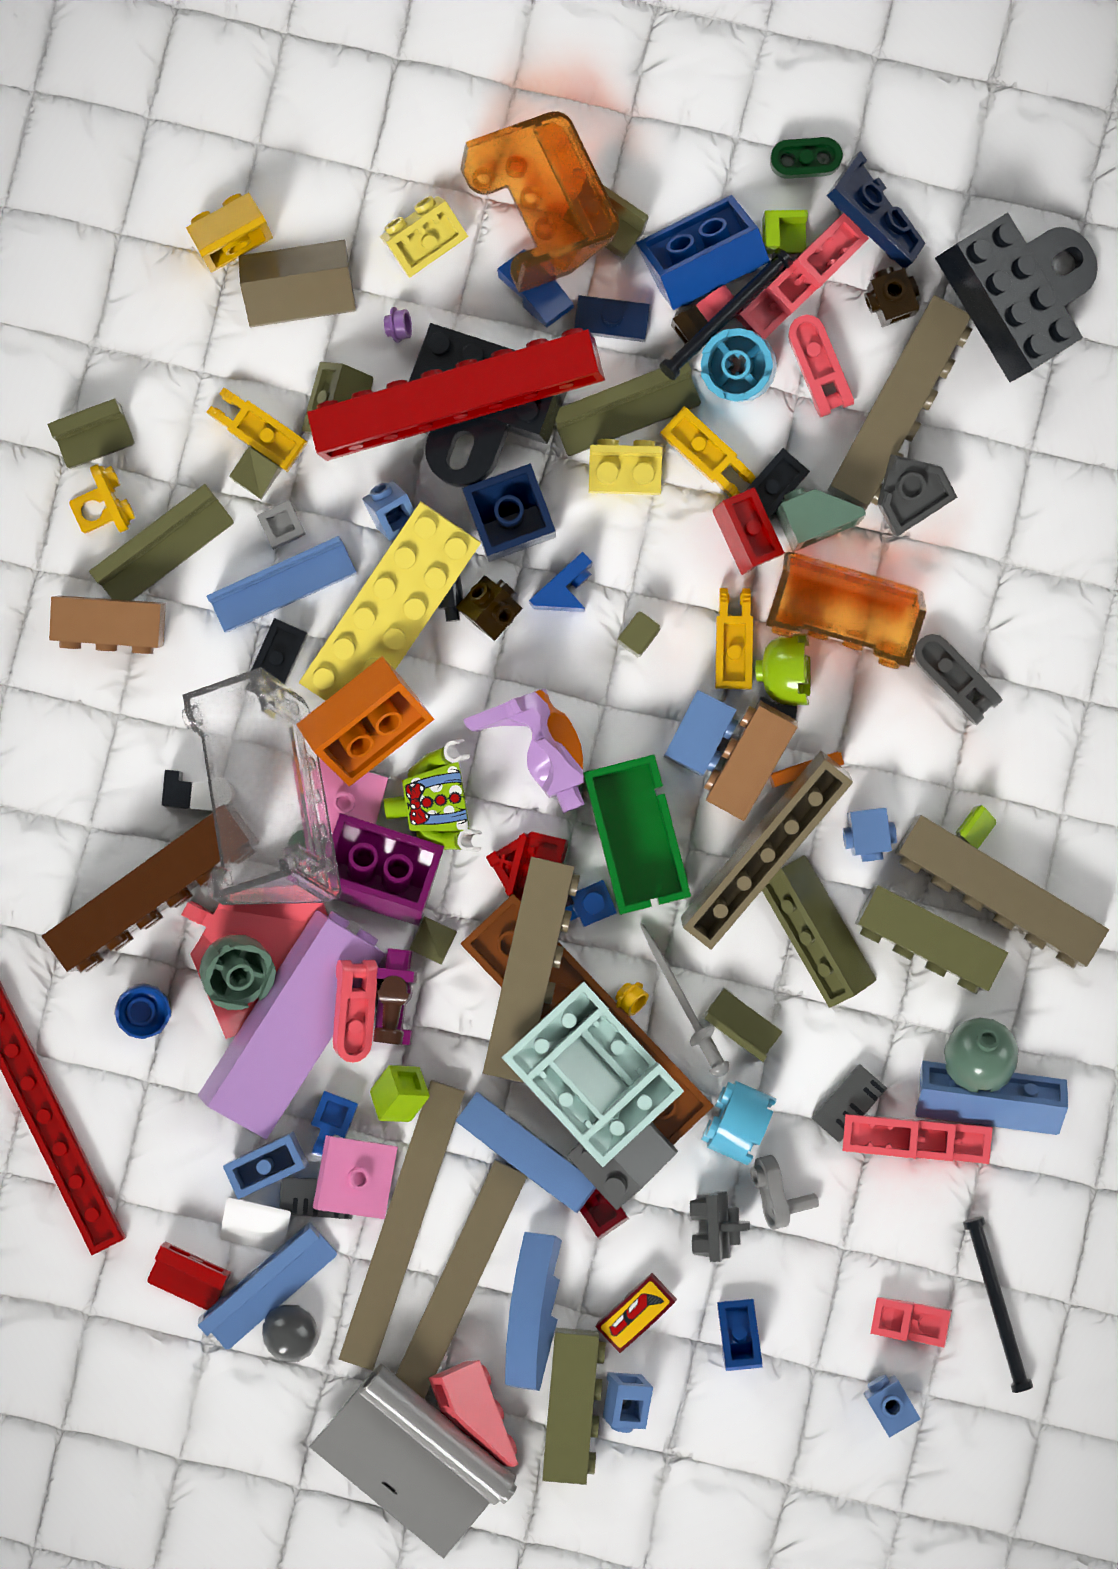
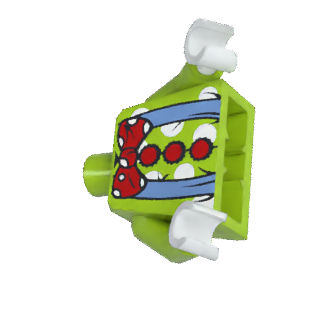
[383,739,482,852]

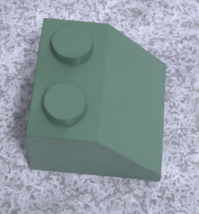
[776,487,866,552]

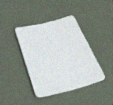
[220,1197,291,1252]

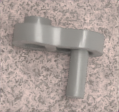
[750,1155,819,1230]

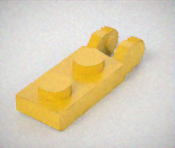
[206,387,308,472]
[659,406,756,497]
[715,588,753,690]

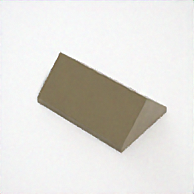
[238,239,356,328]

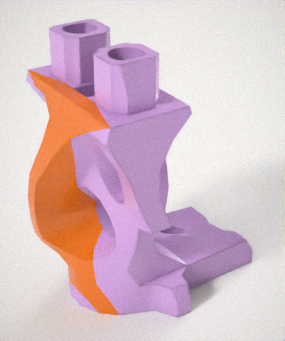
[463,689,584,814]

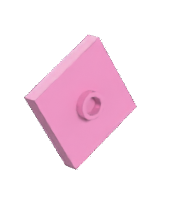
[299,759,389,837]
[313,1135,398,1219]

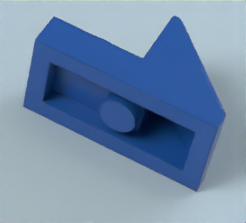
[529,551,593,612]
[717,1299,763,1371]

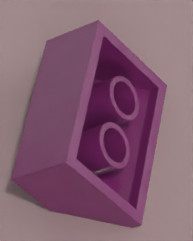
[316,813,444,926]

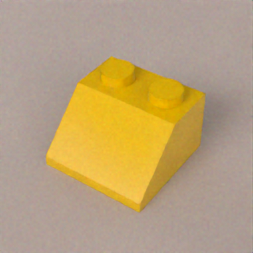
[185,192,273,273]

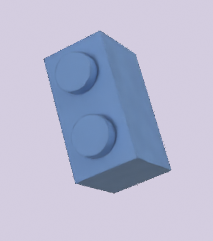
[663,690,739,776]
[223,1131,309,1199]

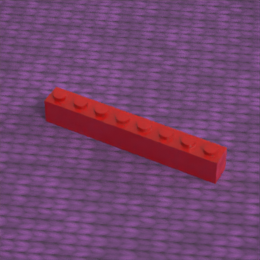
[307,328,605,461]

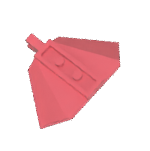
[181,878,329,1039]

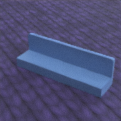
[206,536,357,633]
[915,1061,1068,1135]
[197,1221,337,1350]

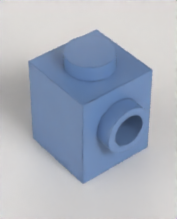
[362,480,414,541]
[843,807,897,862]
[863,1375,921,1438]

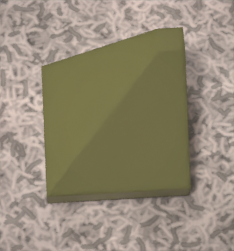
[410,916,457,965]

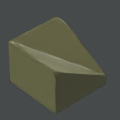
[229,447,282,500]
[617,611,661,658]

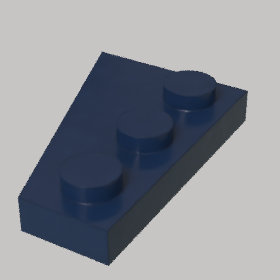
[826,151,926,269]

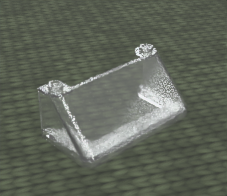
[182,667,341,905]

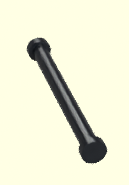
[659,248,793,380]
[963,1216,1033,1393]

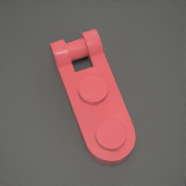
[788,315,854,418]
[333,960,378,1063]

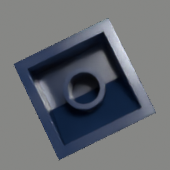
[462,463,556,562]

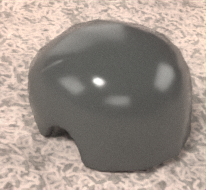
[262,1305,319,1362]

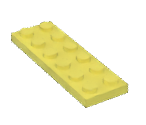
[299,501,481,701]

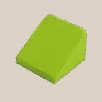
[955,805,997,849]

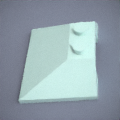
[501,981,684,1167]

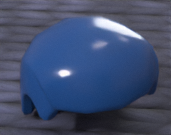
[114,983,172,1039]

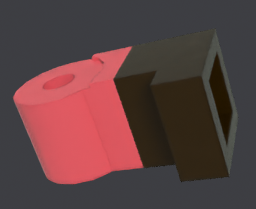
[671,285,743,344]

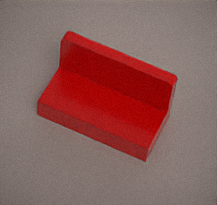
[712,487,785,575]
[147,1241,231,1310]

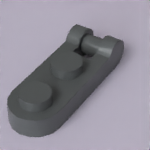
[913,634,1003,726]

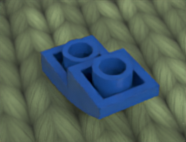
[497,249,574,328]

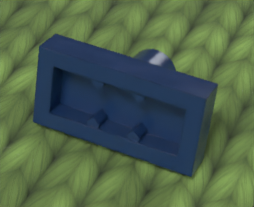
[574,295,650,342]

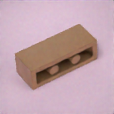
[49,595,166,654]
[704,700,798,821]

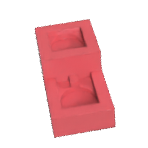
[870,1297,952,1348]

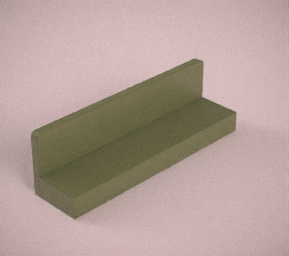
[555,362,701,456]
[88,484,234,600]
[762,855,876,1008]

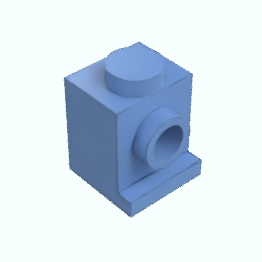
[602,1372,653,1433]

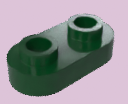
[770,137,843,179]

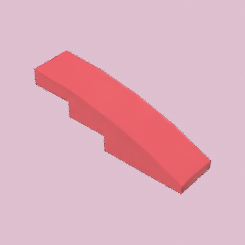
[735,213,869,339]
[842,1114,993,1164]

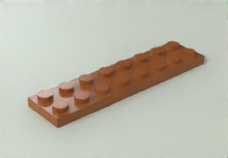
[460,894,714,1145]

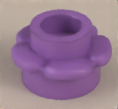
[384,307,412,343]

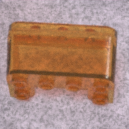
[460,111,620,293]
[766,552,927,669]

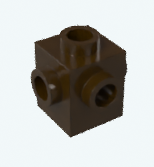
[864,267,920,328]
[456,575,523,641]

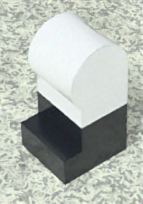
[161,770,233,811]

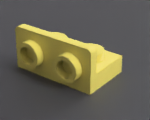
[380,196,469,278]
[588,439,663,495]

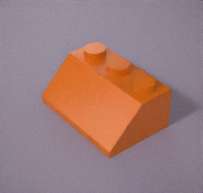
[296,656,435,787]

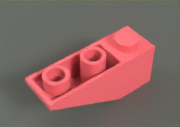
[428,1360,519,1467]

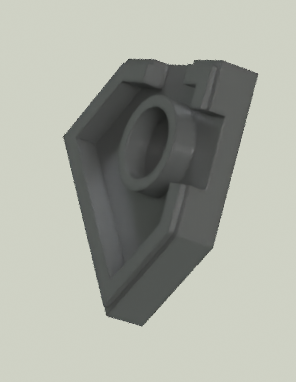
[877,454,958,536]

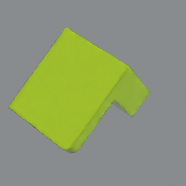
[762,210,808,254]
[370,1065,430,1122]

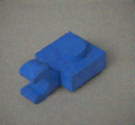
[565,880,617,927]
[311,1091,359,1157]

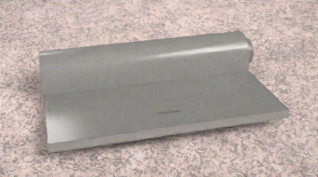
[309,1364,517,1559]

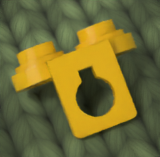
[69,464,136,534]

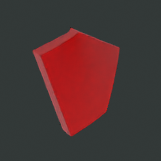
[486,831,569,901]

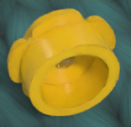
[615,982,649,1016]

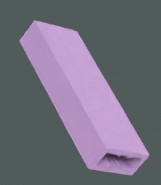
[197,910,385,1140]

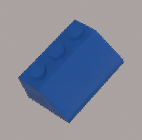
[636,195,770,310]

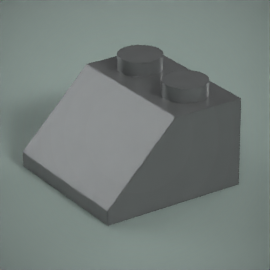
[567,1122,678,1210]

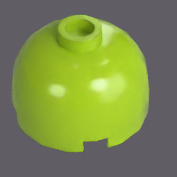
[755,633,811,706]

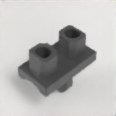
[689,1191,750,1262]

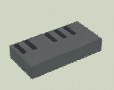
[811,1064,888,1143]
[279,1176,353,1220]

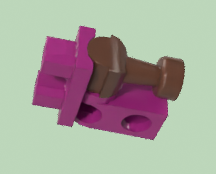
[373,948,417,1045]

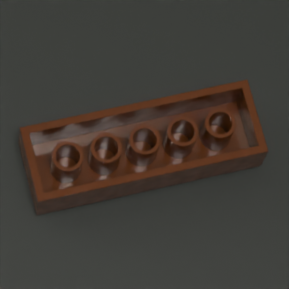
[41,806,256,974]

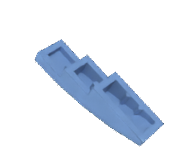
[456,1092,596,1213]
[505,1232,562,1391]

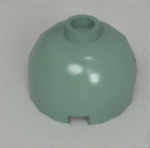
[199,935,276,1010]
[944,1017,1019,1093]

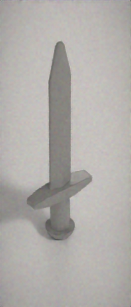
[640,923,729,1077]

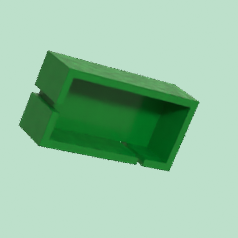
[583,754,691,915]

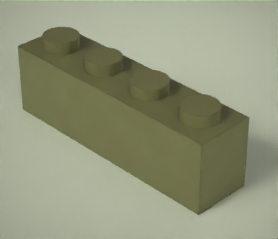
[854,885,1009,994]
[542,1327,606,1485]

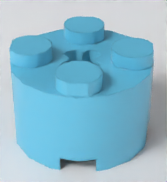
[701,328,777,402]
[701,1080,777,1165]

